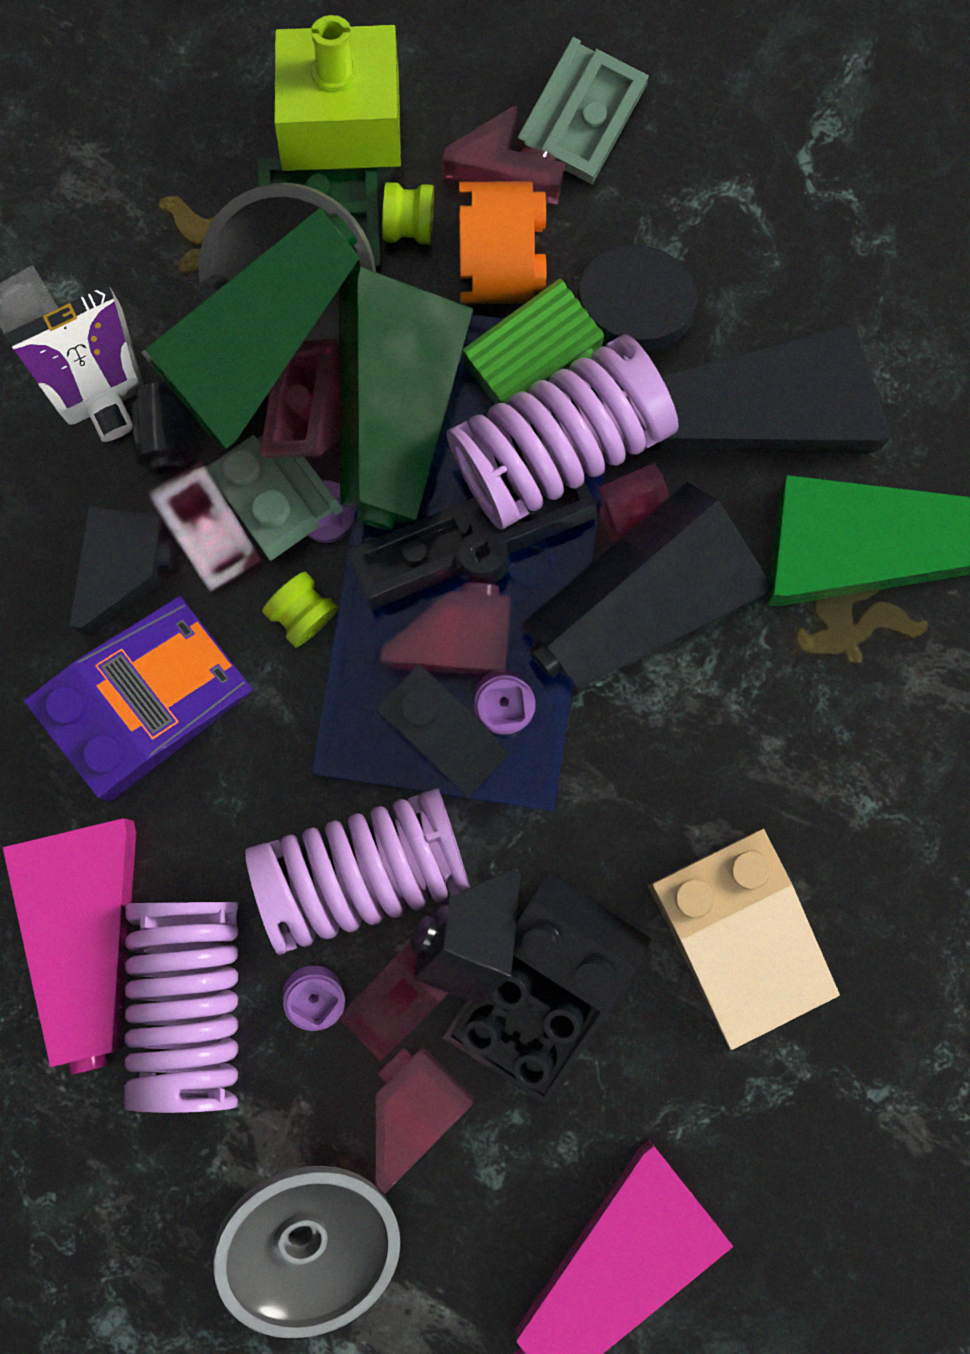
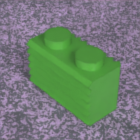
[462,279,604,404]

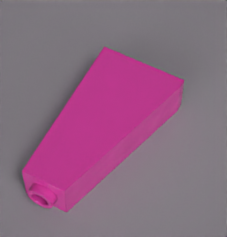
[2,818,136,1075]
[514,1140,733,1354]

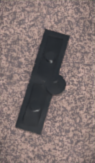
[347,480,599,610]

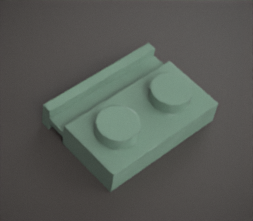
[517,37,649,184]
[205,419,343,561]

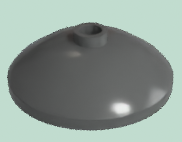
[199,183,376,365]
[212,1166,400,1338]

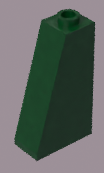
[141,207,360,449]
[339,267,473,530]

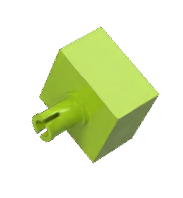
[275,15,401,171]

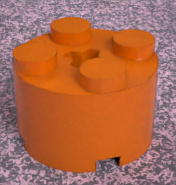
[459,181,546,305]

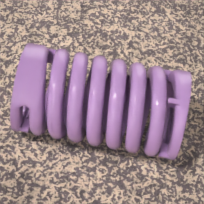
[447,334,679,529]
[245,788,470,955]
[124,902,238,1113]

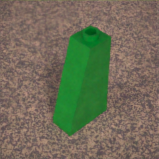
[767,475,970,607]

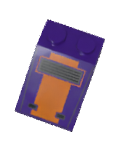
[24,596,254,802]

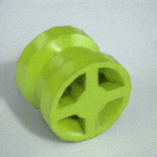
[382,182,434,245]
[262,571,339,648]

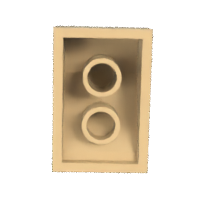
[647,829,840,1050]

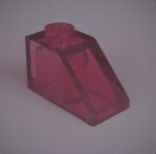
[260,339,340,459]
[381,583,511,675]
[339,941,448,1061]
[376,1046,474,1194]

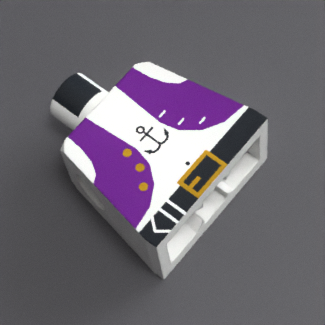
[5,285,144,442]

